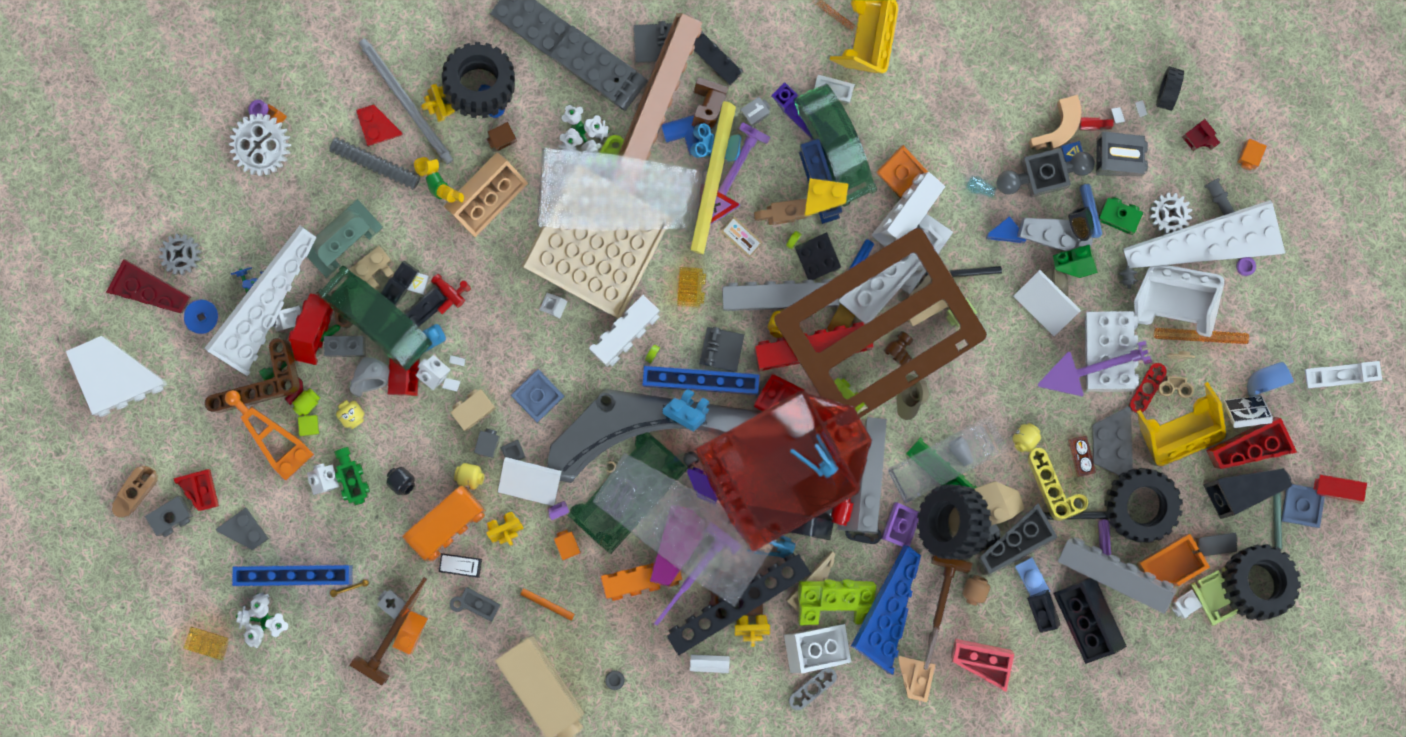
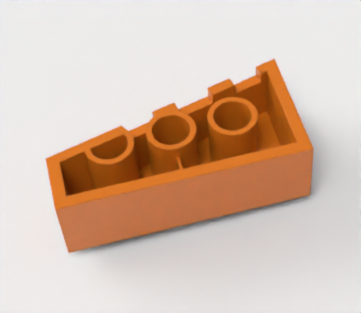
[601,563,682,601]

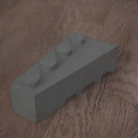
[979,504,1058,577]

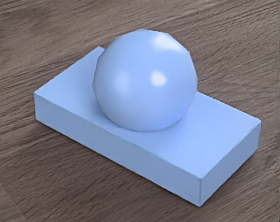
[1015,557,1050,596]

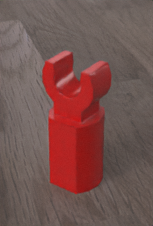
[1080,117,1114,131]

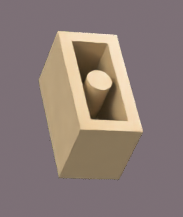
[450,389,496,431]

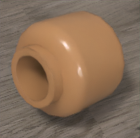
[962,575,991,606]

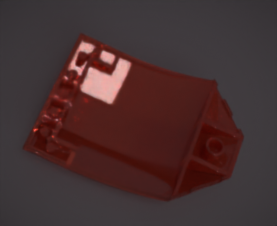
[695,390,872,552]

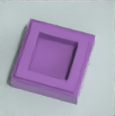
[548,501,569,520]

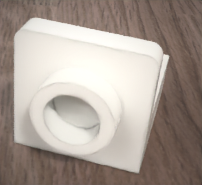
[273,306,301,331]
[1172,590,1202,619]

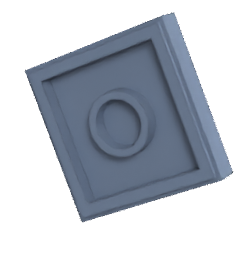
[511,369,565,423]
[1281,484,1325,528]

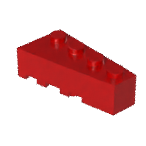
[1206,417,1298,469]

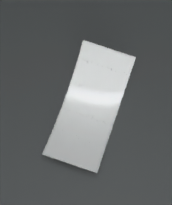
[1111,100,1147,123]
[442,355,465,391]

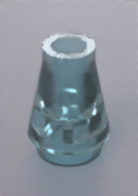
[966,175,996,198]

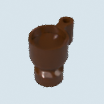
[884,331,914,366]

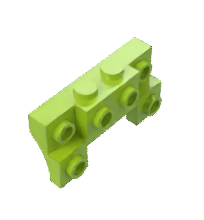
[798,579,876,625]

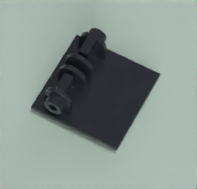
[795,232,841,280]

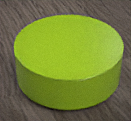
[786,230,802,250]
[645,345,660,364]

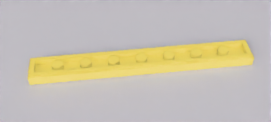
[691,101,736,255]

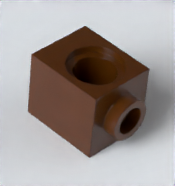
[486,122,518,151]

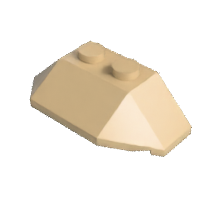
[948,481,1025,536]

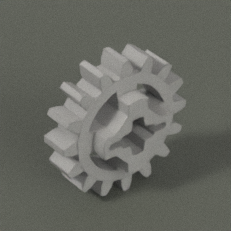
[159,234,202,276]

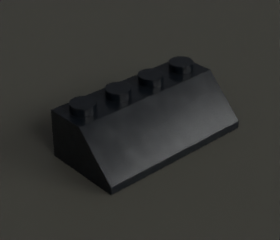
[1053,577,1127,664]

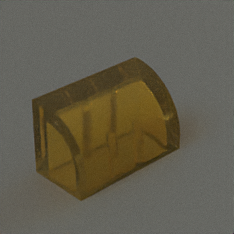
[183,627,229,661]

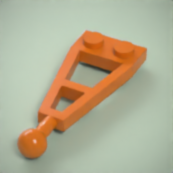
[225,390,314,481]

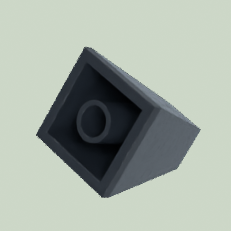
[1203,468,1293,519]

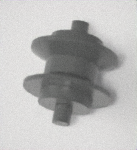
[1118,266,1138,289]

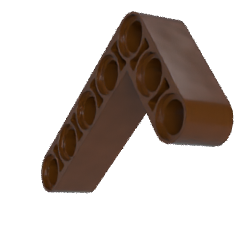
[204,338,300,413]

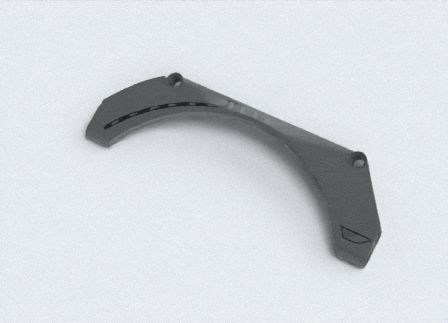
[547,389,837,521]

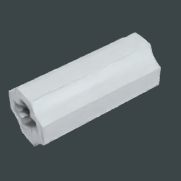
[690,655,730,673]

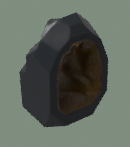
[1068,207,1094,241]

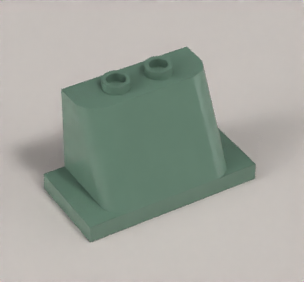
[307,199,384,278]

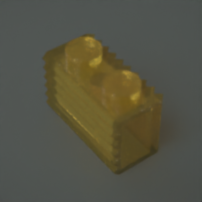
[677,267,706,308]

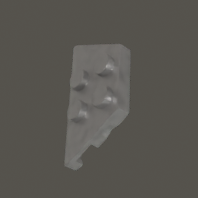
[1092,407,1133,475]

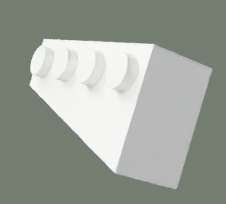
[871,172,945,247]
[589,295,660,367]

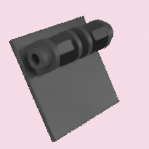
[634,21,672,63]
[699,327,745,372]

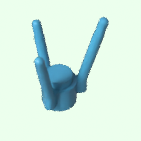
[790,434,839,478]
[746,529,796,559]

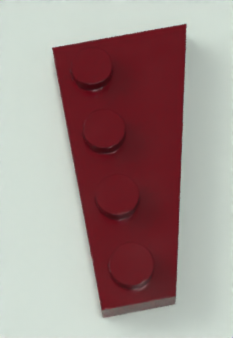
[106,259,191,314]

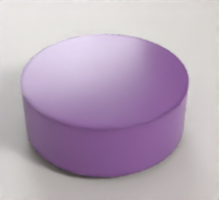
[248,99,268,118]
[1236,257,1256,276]

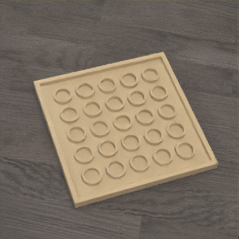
[521,163,672,319]

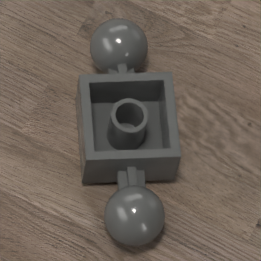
[996,148,1095,197]

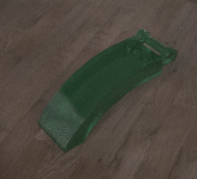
[794,84,877,207]
[316,265,432,371]

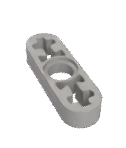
[789,668,837,710]

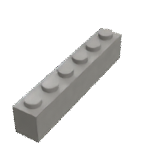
[722,279,839,311]
[1058,537,1177,614]

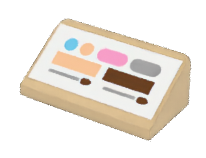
[721,217,762,257]

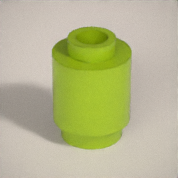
[292,388,321,416]

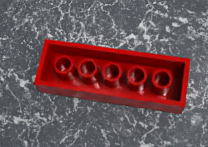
[754,322,874,372]

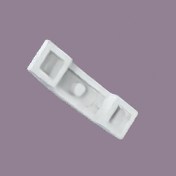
[1305,361,1382,389]

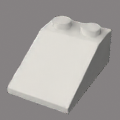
[784,624,851,673]

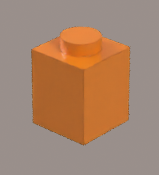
[1237,138,1267,170]
[554,530,581,560]

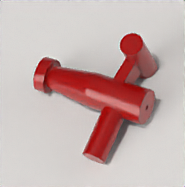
[431,274,471,315]

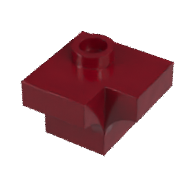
[1182,119,1221,152]

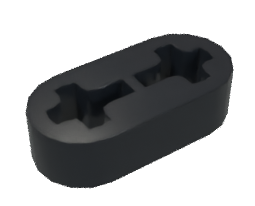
[845,528,881,544]

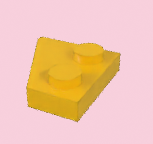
[805,178,848,217]

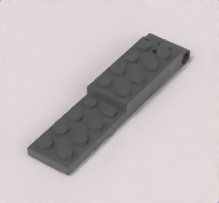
[490,0,648,111]

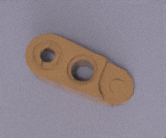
[754,199,807,225]
[112,466,158,518]

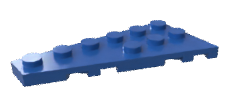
[851,545,921,675]

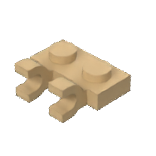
[350,245,395,291]

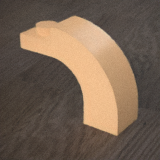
[1029,95,1081,150]

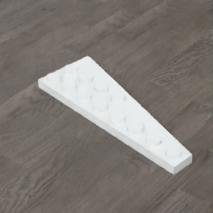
[1123,200,1285,268]
[205,226,316,376]

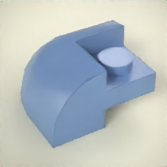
[1247,362,1294,397]

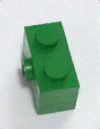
[1099,197,1144,235]

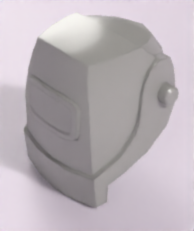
[350,357,389,397]

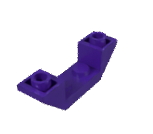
[771,82,839,149]

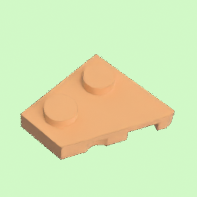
[898,656,936,702]

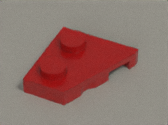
[173,469,219,511]

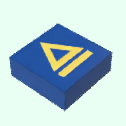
[1061,141,1083,162]

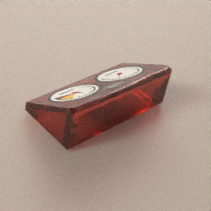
[1068,436,1096,477]

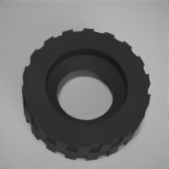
[1156,66,1184,111]

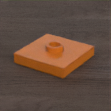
[876,145,928,198]

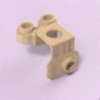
[1158,351,1195,398]

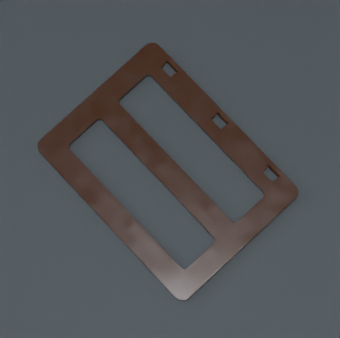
[774,228,987,427]

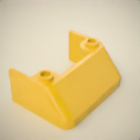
[829,0,898,73]
[1137,382,1226,466]

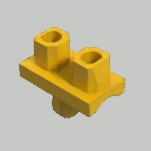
[421,84,455,122]
[486,512,524,546]
[735,615,770,647]

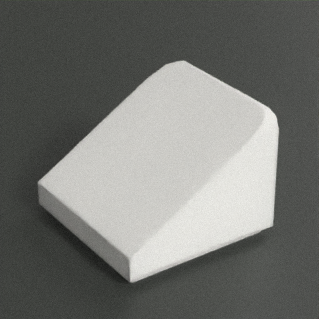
[539,293,567,318]

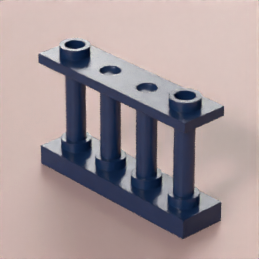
[799,139,843,224]

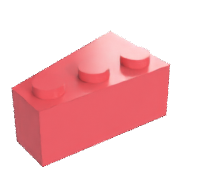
[951,639,1014,692]

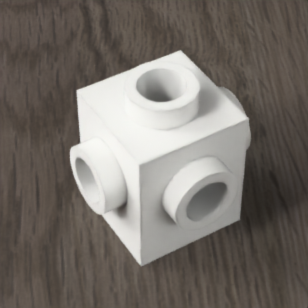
[416,355,450,390]
[307,463,339,495]

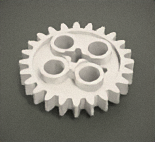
[229,113,291,176]

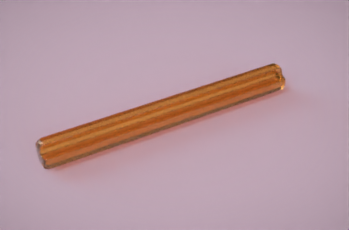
[1154,328,1249,344]

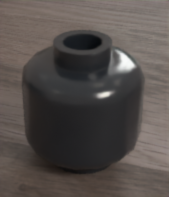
[386,467,415,495]

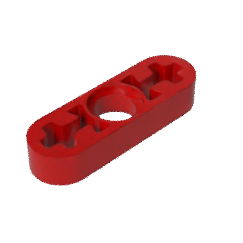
[1129,363,1167,413]

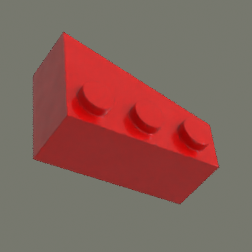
[289,293,334,366]

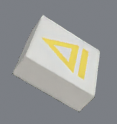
[407,273,429,295]

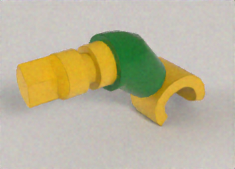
[414,157,464,203]

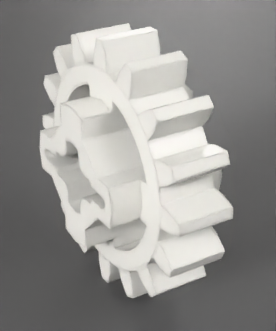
[1149,193,1192,234]

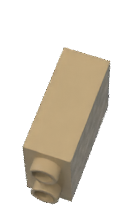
[495,636,585,737]

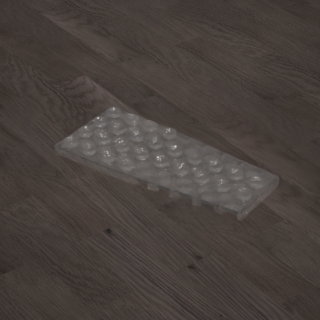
[537,148,707,230]
[593,453,777,606]

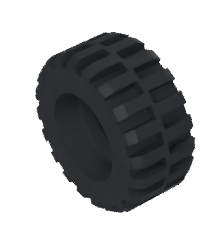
[442,42,515,119]
[1104,468,1183,543]
[917,485,992,560]
[1221,544,1301,621]

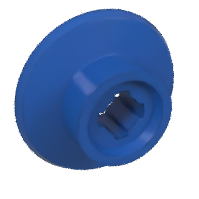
[184,300,218,334]

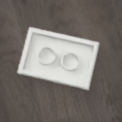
[1014,270,1081,336]
[498,457,562,506]

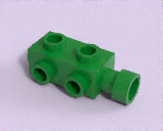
[334,447,370,506]

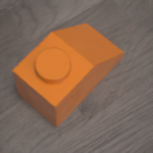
[392,611,428,655]

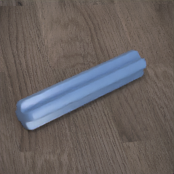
[1080,184,1103,238]

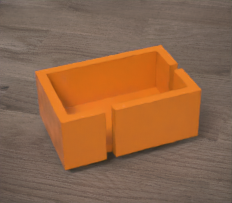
[1136,534,1210,588]

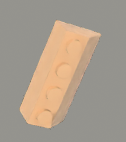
[444,152,528,237]

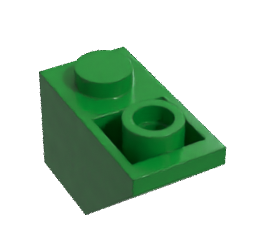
[1053,244,1098,278]

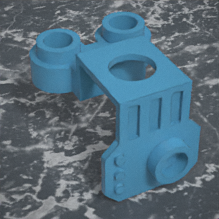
[690,123,741,162]

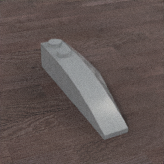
[837,417,887,534]

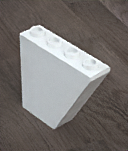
[66,336,167,417]

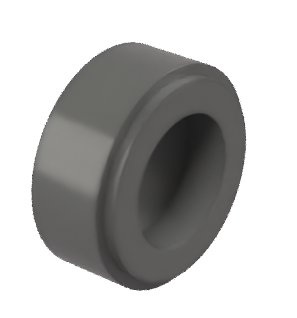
[605,670,625,690]

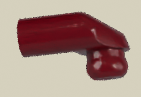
[284,377,304,405]

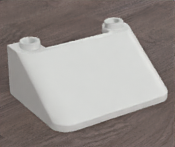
[1134,265,1224,337]

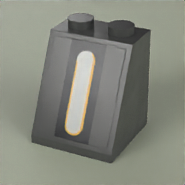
[1096,132,1148,177]

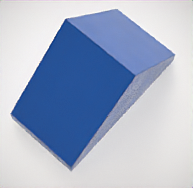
[986,216,1026,243]

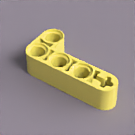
[1028,448,1088,521]

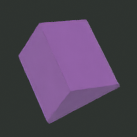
[881,502,919,547]

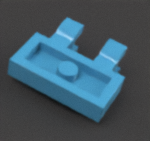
[663,389,709,432]

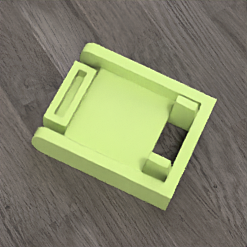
[1190,567,1238,626]

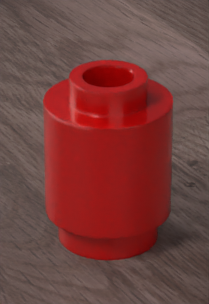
[831,496,854,526]

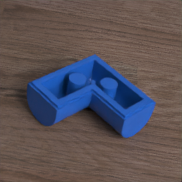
[661,115,701,156]

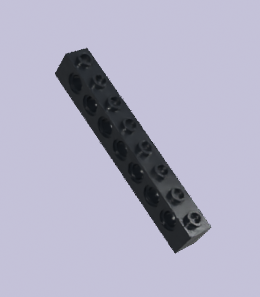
[666,553,811,656]

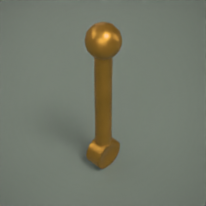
[330,579,369,597]

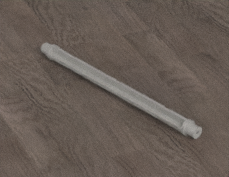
[359,38,453,165]

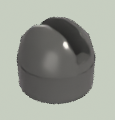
[683,451,700,468]

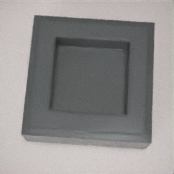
[500,440,526,460]

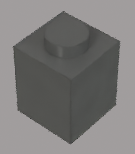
[474,428,500,459]

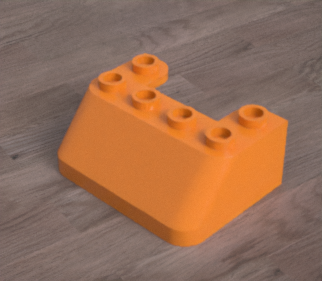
[402,486,486,561]

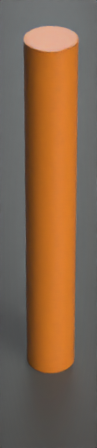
[520,588,575,621]

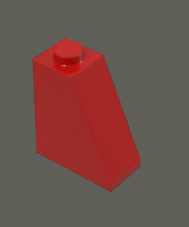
[1313,474,1367,504]

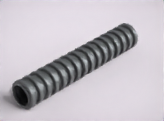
[329,137,420,190]

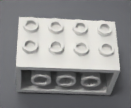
[1085,311,1139,392]

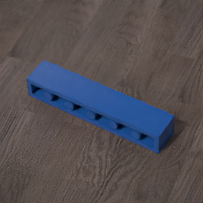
[643,366,760,396]
[232,565,353,586]

